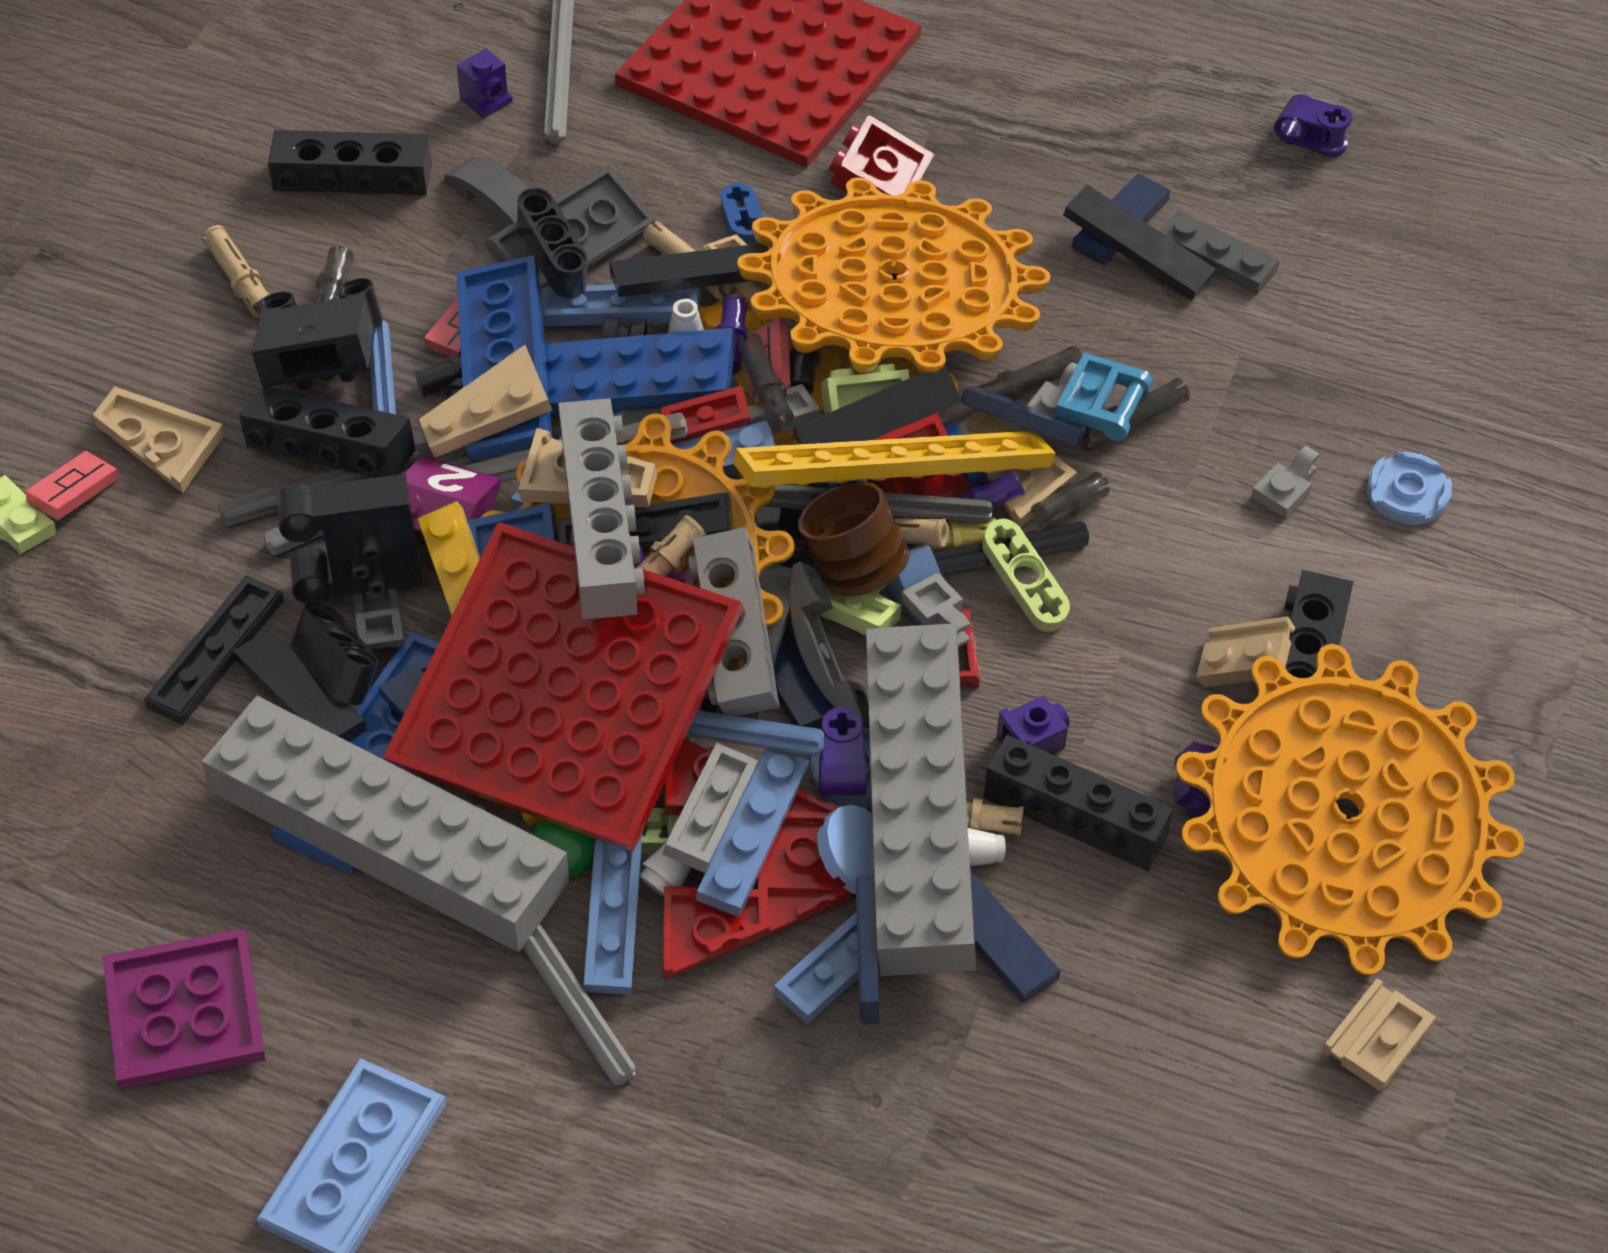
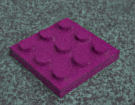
[102,928,266,1090]

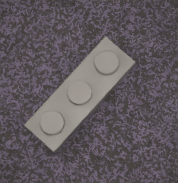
[662,743,759,873]

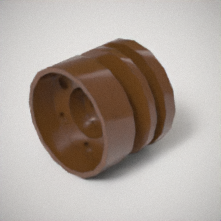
[798,481,910,597]

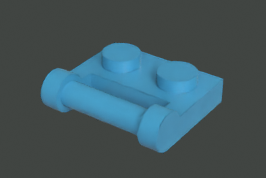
[1055,353,1153,442]

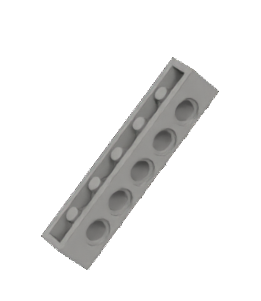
[559,398,645,620]

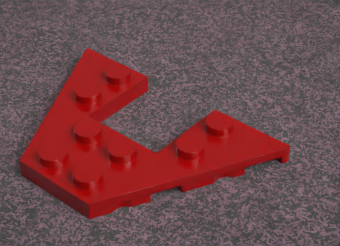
[662,739,851,979]

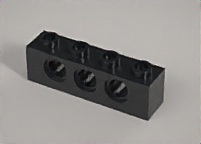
[268,130,432,195]
[239,385,416,477]
[1284,570,1354,678]
[983,735,1173,872]

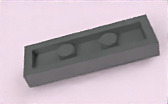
[1159,210,1280,294]

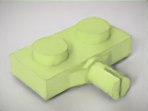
[0,475,56,554]
[820,582,902,636]

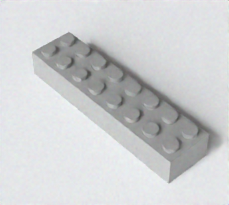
[866,623,976,976]
[202,696,569,953]

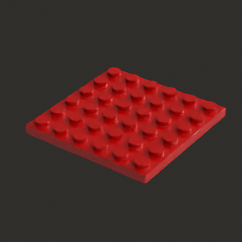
[615,0,921,168]
[383,522,743,852]

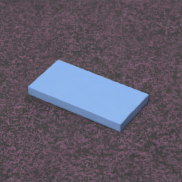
[257,1058,446,1253]

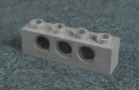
[689,527,779,716]

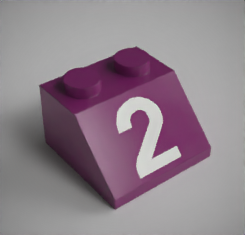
[404,455,502,544]

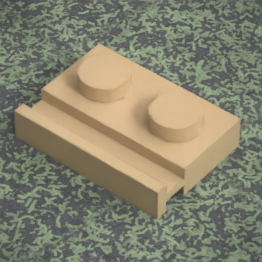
[1196,616,1295,688]
[1322,978,1436,1092]

